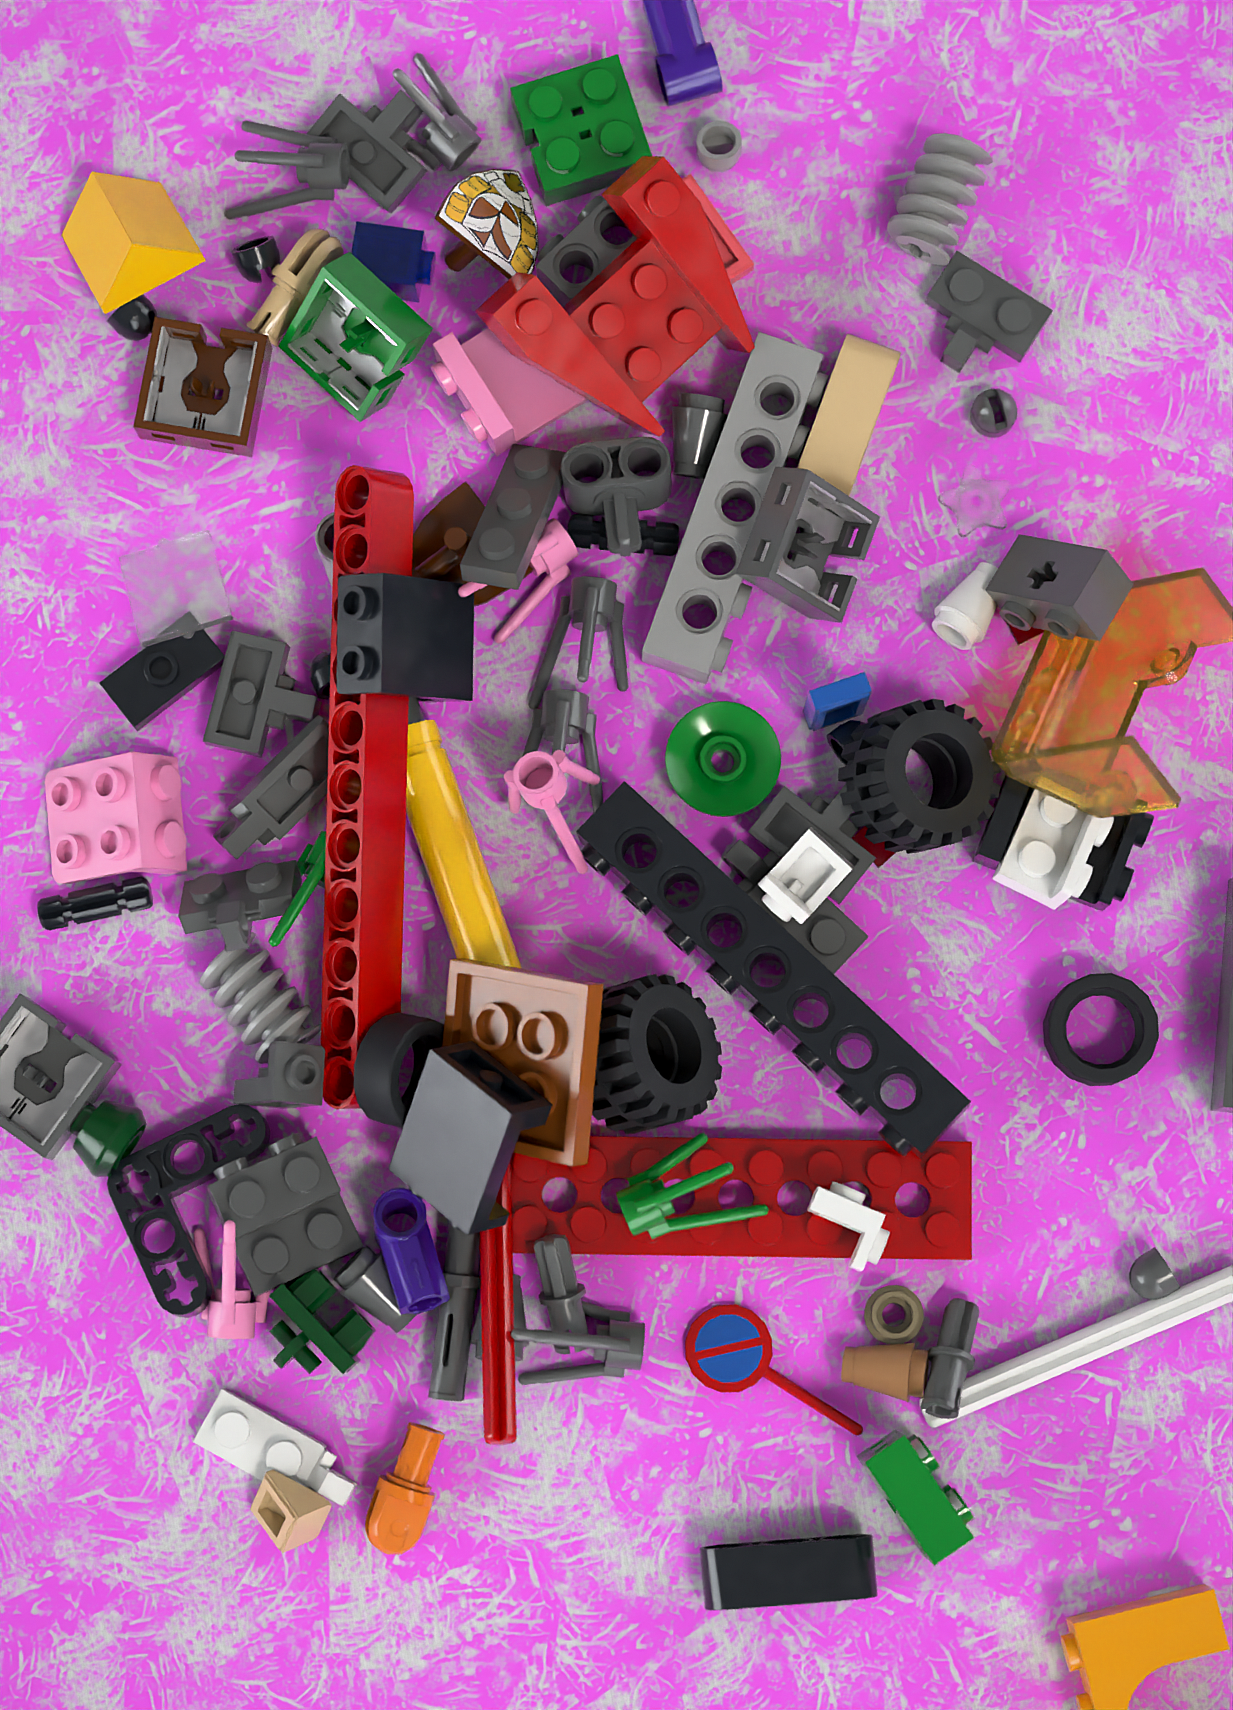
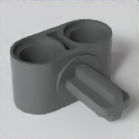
[561,436,672,556]

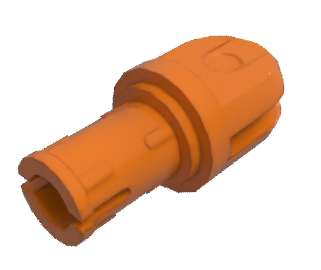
[365,1422,445,1555]

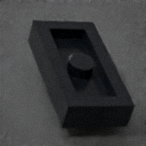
[99,613,225,731]

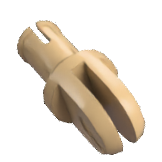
[246,228,344,347]

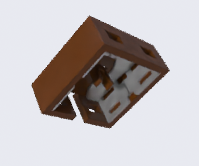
[133,317,273,457]

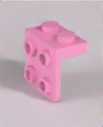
[431,328,587,457]
[45,752,187,884]

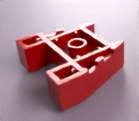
[475,156,755,437]

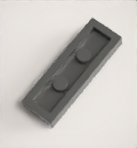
[460,444,566,590]

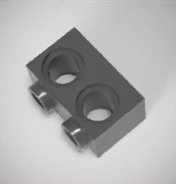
[536,195,637,307]

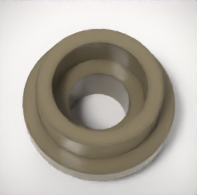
[864,1285,924,1344]

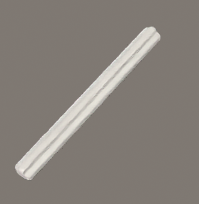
[919,1265,1233,1427]

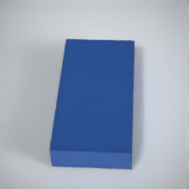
[803,672,872,731]

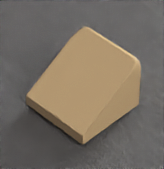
[250,1470,332,1553]

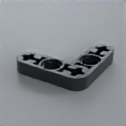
[107,1104,271,1318]

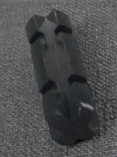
[567,514,680,556]
[37,877,153,931]

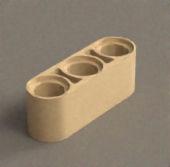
[797,333,901,496]

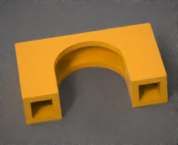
[1061,1584,1230,1710]

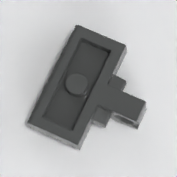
[307,90,428,214]
[925,251,1053,373]
[203,631,322,758]
[748,784,876,905]
[178,860,302,952]

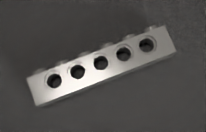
[642,332,829,684]

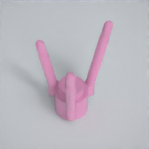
[458,518,579,644]
[504,750,600,874]
[193,1220,271,1339]

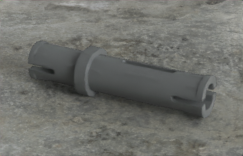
[428,1224,481,1401]

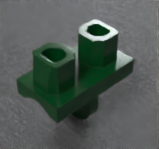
[269,1268,376,1375]

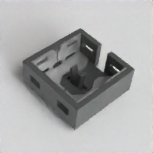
[736,466,880,623]
[0,994,122,1160]

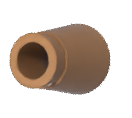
[841,1343,929,1402]

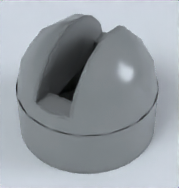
[696,121,742,172]

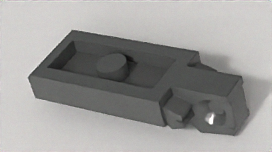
[213,715,329,859]
[723,839,869,974]

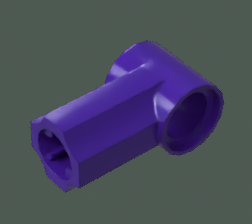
[643,0,723,107]
[373,1188,450,1315]

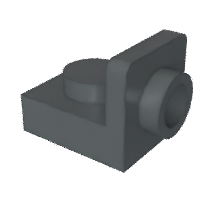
[233,1041,325,1109]

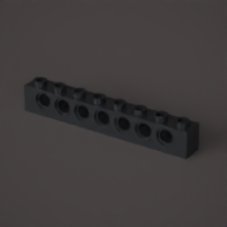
[576,781,971,1159]

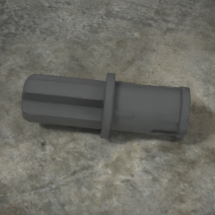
[533,1233,589,1354]
[920,1298,980,1419]

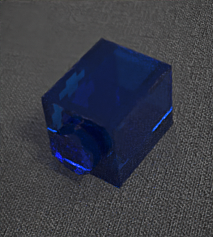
[351,221,436,303]

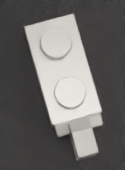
[193,1388,357,1506]

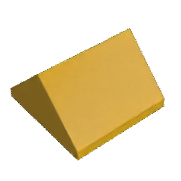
[61,171,206,314]

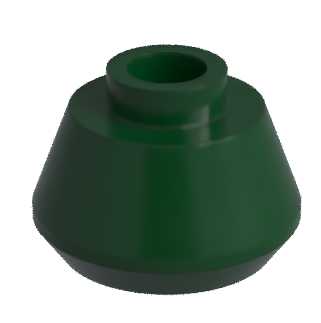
[70,1100,147,1177]

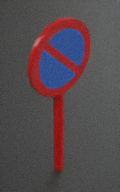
[685,1304,863,1436]

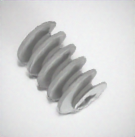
[887,133,994,266]
[199,932,321,1064]

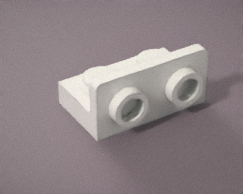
[992,773,1114,910]

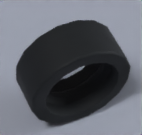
[1043,973,1159,1086]
[354,1012,444,1128]

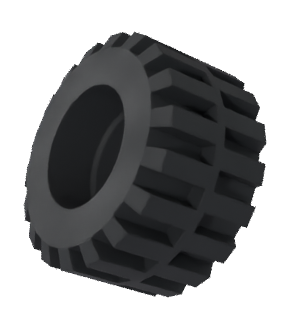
[838,699,1001,854]
[592,974,722,1134]

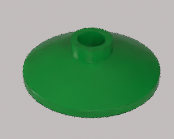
[665,701,781,817]

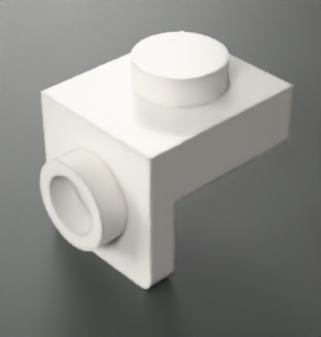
[758,827,854,924]
[806,1181,890,1271]

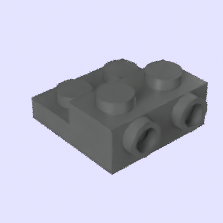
[207,1132,364,1298]

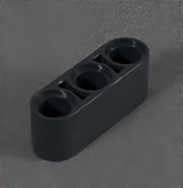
[700,1534,878,1610]

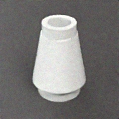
[932,562,998,650]

